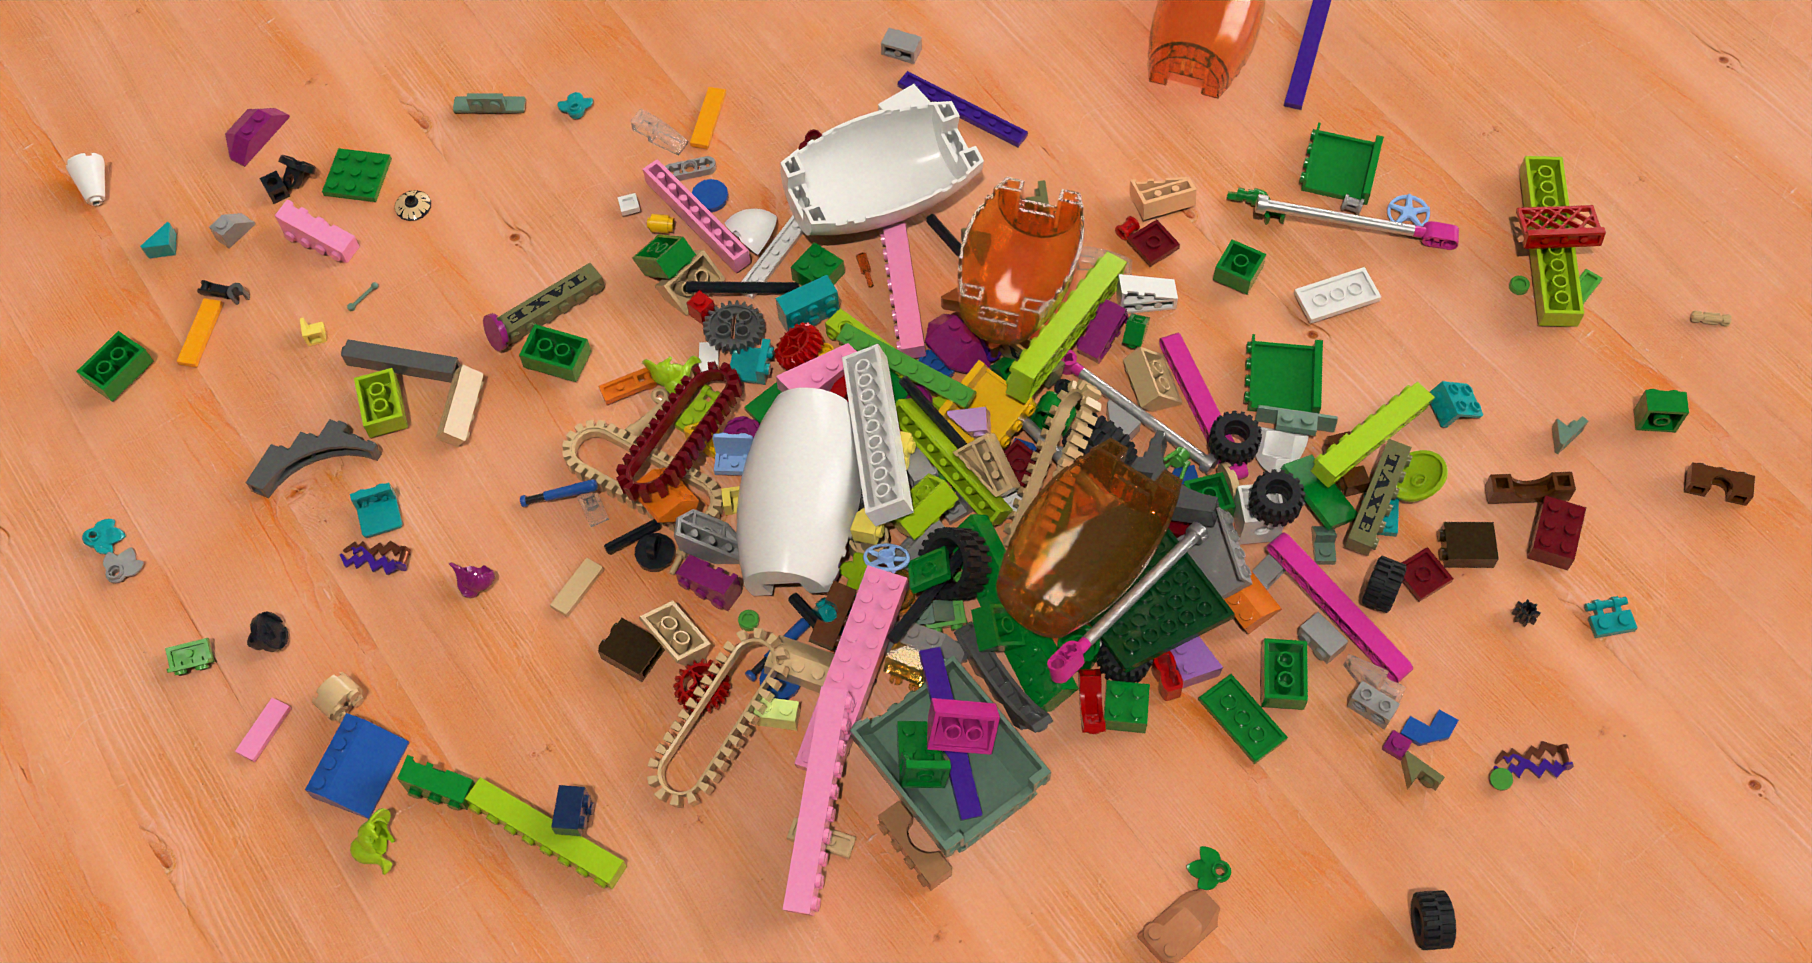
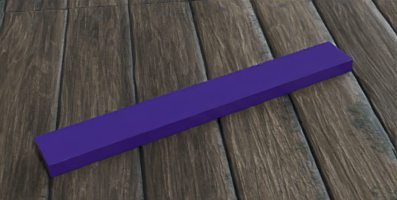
[1284,0,1331,110]
[897,71,1028,148]
[918,647,983,821]

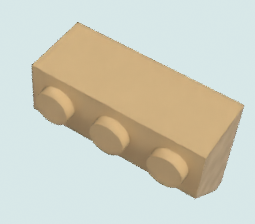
[655,250,725,315]
[1123,347,1182,412]
[639,601,711,666]
[764,635,835,693]

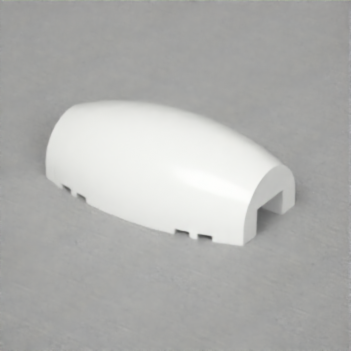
[780,101,984,235]
[737,388,862,596]

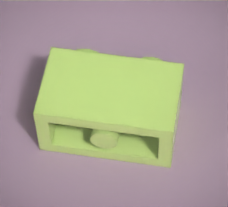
[753,697,801,731]

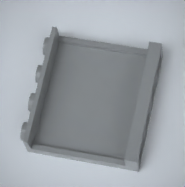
[1177,507,1253,599]

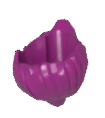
[449,562,495,598]

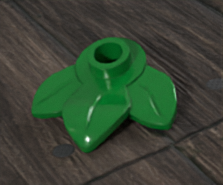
[1186,846,1231,890]

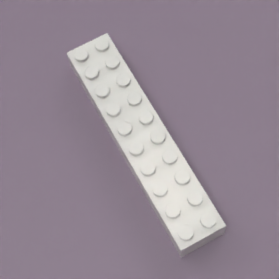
[842,344,914,526]

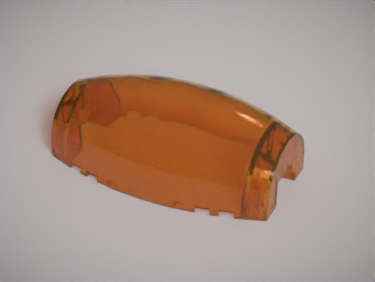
[1147,0,1266,99]
[957,177,1084,345]
[996,438,1183,638]

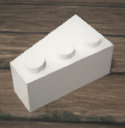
[1116,274,1178,314]

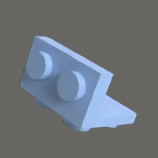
[713,433,753,475]

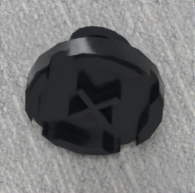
[278,155,316,189]
[635,533,676,572]
[247,611,288,652]

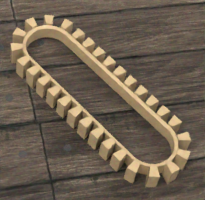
[1003,379,1102,558]
[647,628,790,808]

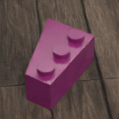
[1077,299,1129,364]
[675,555,742,611]

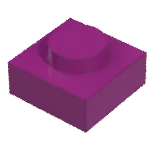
[1382,730,1413,761]

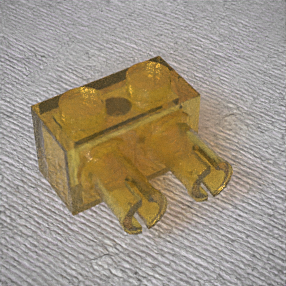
[883,642,925,692]

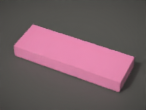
[235,698,291,762]

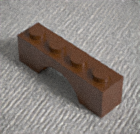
[1485,472,1576,504]

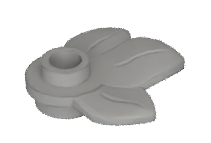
[103,547,144,583]

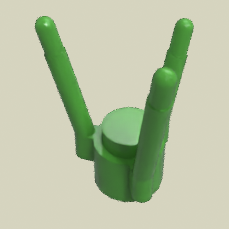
[1163,447,1191,484]

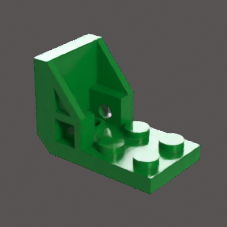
[896,721,951,788]

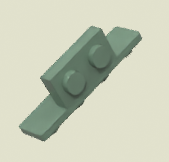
[453,93,526,113]
[1255,405,1338,436]

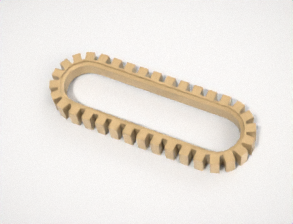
[562,420,724,531]

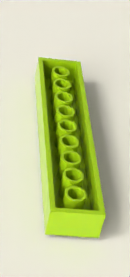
[1519,156,1584,327]
[1006,251,1127,404]

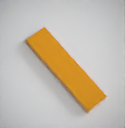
[690,87,726,149]
[177,298,224,368]

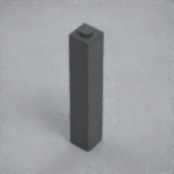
[341,339,461,383]

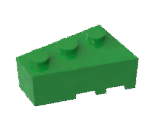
[397,755,475,811]

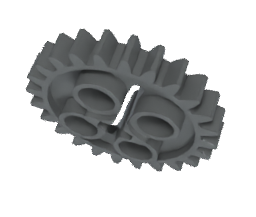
[703,300,765,354]

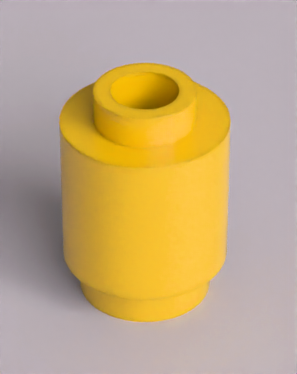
[647,214,675,234]

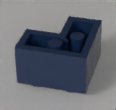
[551,785,594,836]

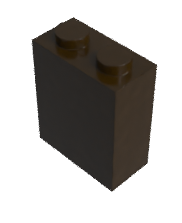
[1437,522,1499,568]
[598,618,665,682]

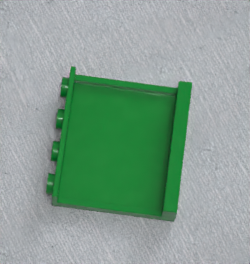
[1299,122,1384,205]
[1244,334,1323,414]

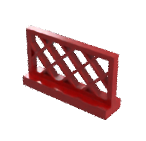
[1516,205,1606,249]

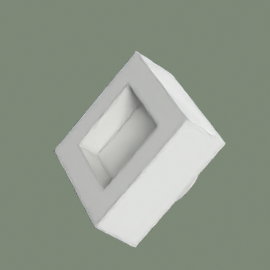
[617,193,640,216]

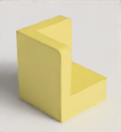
[300,317,327,346]
[721,486,740,516]

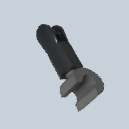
[197,280,250,305]

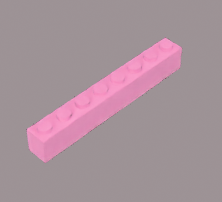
[643,159,751,273]
[880,222,926,358]

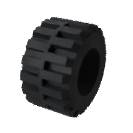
[1208,411,1262,466]
[1249,469,1305,527]
[1362,556,1407,613]
[1097,642,1153,683]
[1411,890,1456,951]

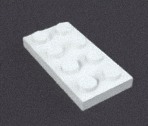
[1294,267,1381,324]

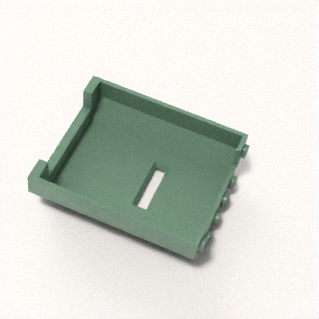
[850,655,1051,858]

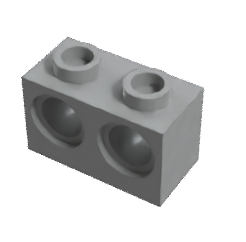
[1347,681,1400,730]

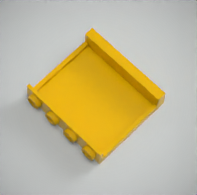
[936,360,1037,448]

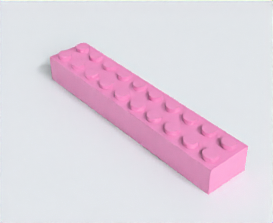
[794,565,909,782]
[783,686,854,916]

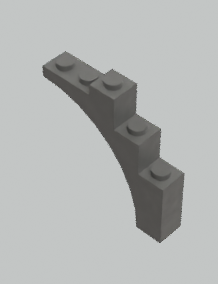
[246,419,382,498]
[1129,430,1219,526]
[954,621,1053,733]

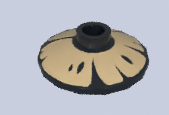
[395,190,431,221]

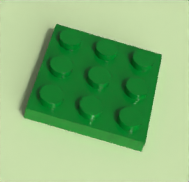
[322,148,392,202]

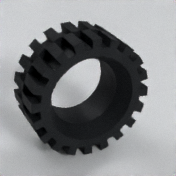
[1062,413,1138,484]
[918,527,992,600]

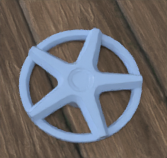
[1387,194,1430,227]
[863,543,910,573]

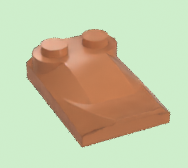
[1137,889,1221,963]

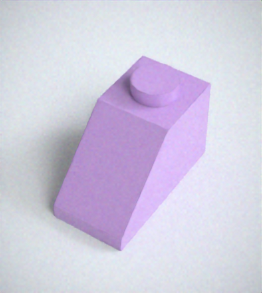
[947,407,991,439]

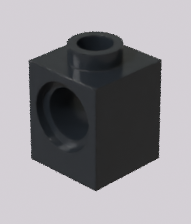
[259,171,290,204]

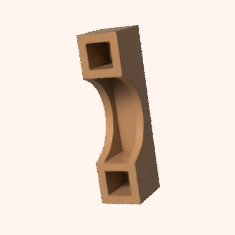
[877,801,952,891]

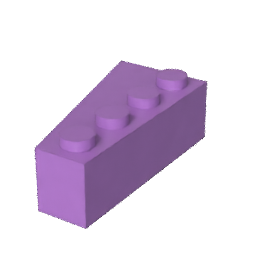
[1170,636,1223,689]

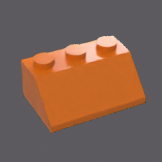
[637,467,699,523]
[1224,564,1282,635]

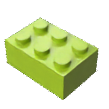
[354,368,408,438]
[891,473,959,540]

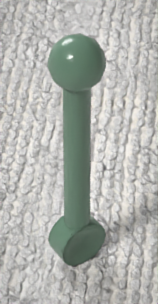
[347,282,378,311]

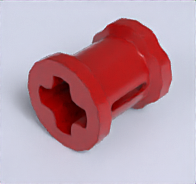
[1115,216,1140,240]

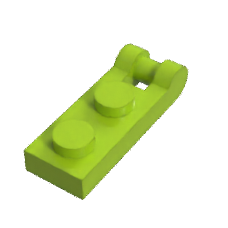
[674,384,720,433]

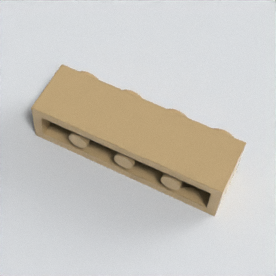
[436,365,484,447]

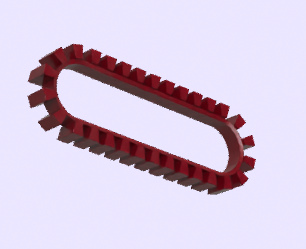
[616,361,742,503]

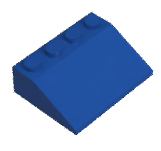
[305,713,410,819]

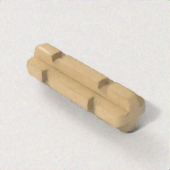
[1691,311,1732,326]

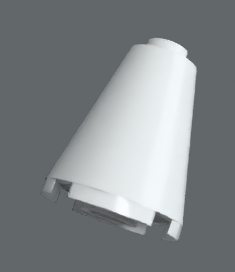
[66,153,105,206]

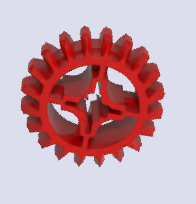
[774,322,824,370]
[673,658,731,715]

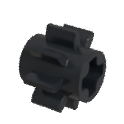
[1512,599,1541,627]

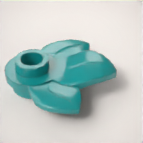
[557,92,593,119]
[82,519,126,554]

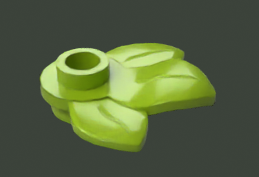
[839,552,871,590]

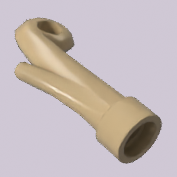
[624,388,669,438]

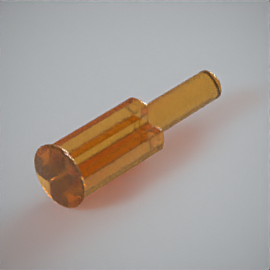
[856,252,874,288]

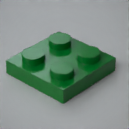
[908,546,951,594]

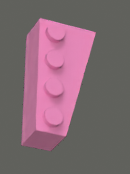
[275,199,360,263]
[776,343,857,392]

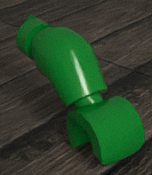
[1227,187,1286,225]

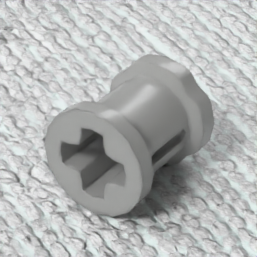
[1341,194,1365,215]

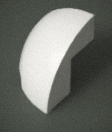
[725,209,777,255]
[1256,427,1309,473]

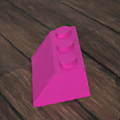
[927,698,1000,755]

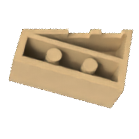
[953,433,1021,497]

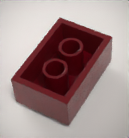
[1527,495,1587,571]

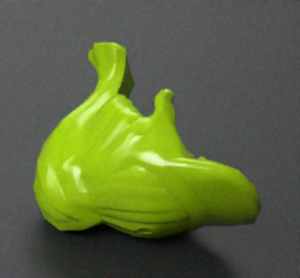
[642,356,702,393]
[350,808,395,875]

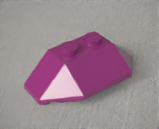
[225,108,290,167]
[925,314,991,373]

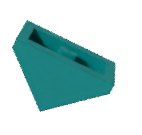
[140,222,177,259]

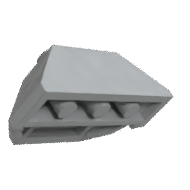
[674,509,740,564]
[886,621,964,674]

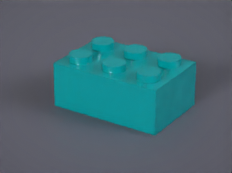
[775,275,839,332]

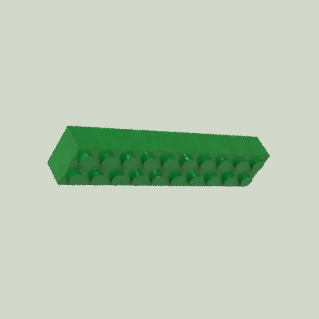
[953,514,1079,712]

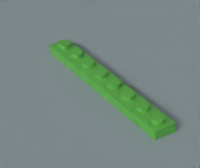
[836,323,977,409]

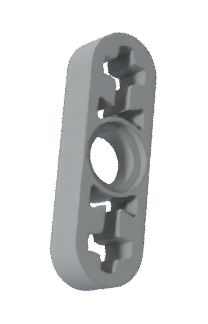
[665,156,716,181]

